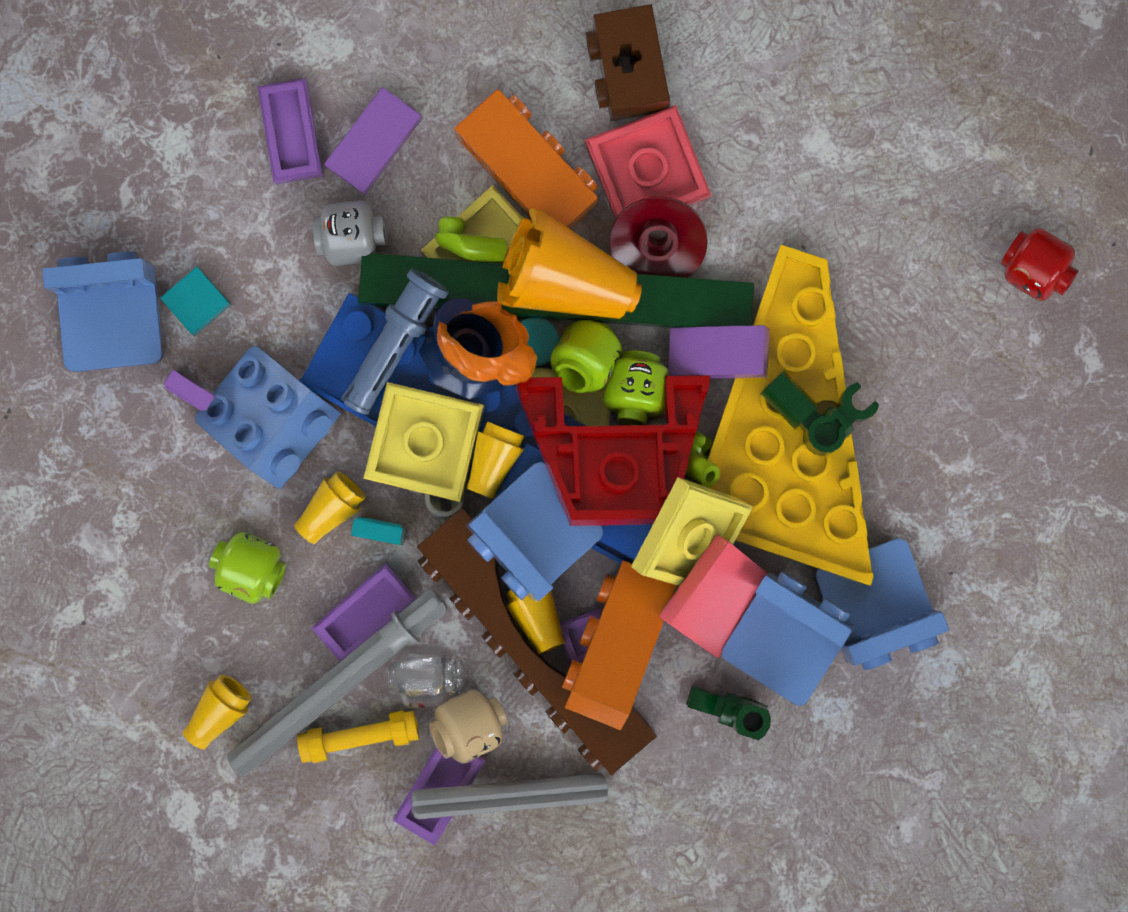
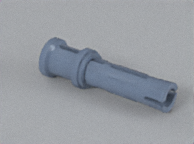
[341,268,449,415]

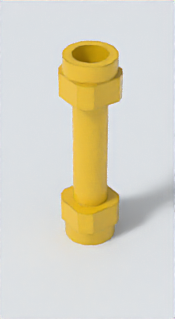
[297,710,420,764]

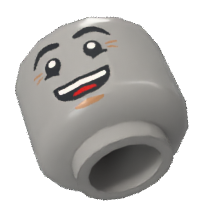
[313,200,387,267]

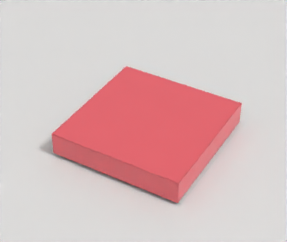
[585,105,711,219]
[659,534,768,658]

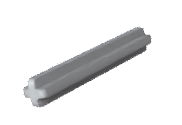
[411,774,608,819]

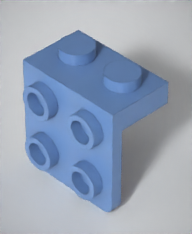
[42,252,163,372]
[195,346,341,490]
[466,462,603,602]
[814,539,949,670]
[722,571,855,706]

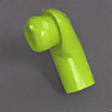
[435,216,506,263]
[685,431,720,488]

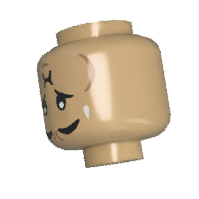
[429,689,507,764]

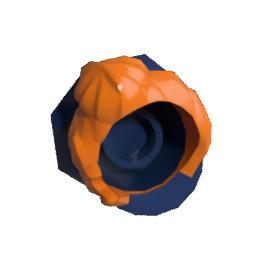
[418,298,537,399]

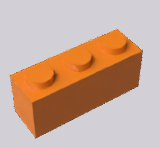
[454,89,598,229]
[562,561,677,730]

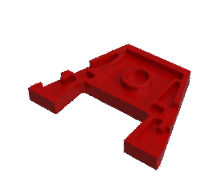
[516,375,710,526]

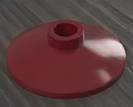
[609,196,708,278]

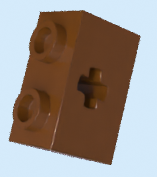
[585,4,670,122]

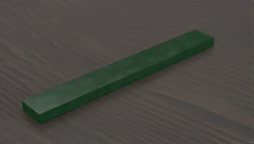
[358,253,754,328]

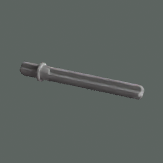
[227,589,448,777]

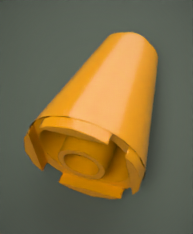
[497,208,642,319]

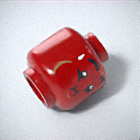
[1001,228,1079,301]

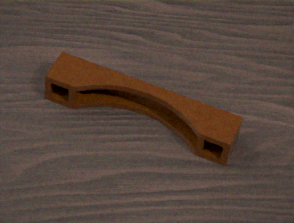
[417,508,657,776]

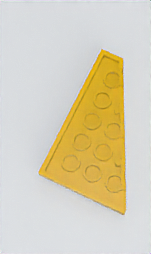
[699,244,874,586]

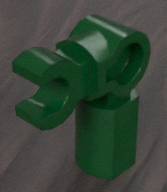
[760,370,879,456]
[686,686,771,741]

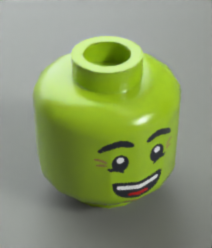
[550,320,623,393]
[603,350,670,425]
[209,531,287,604]

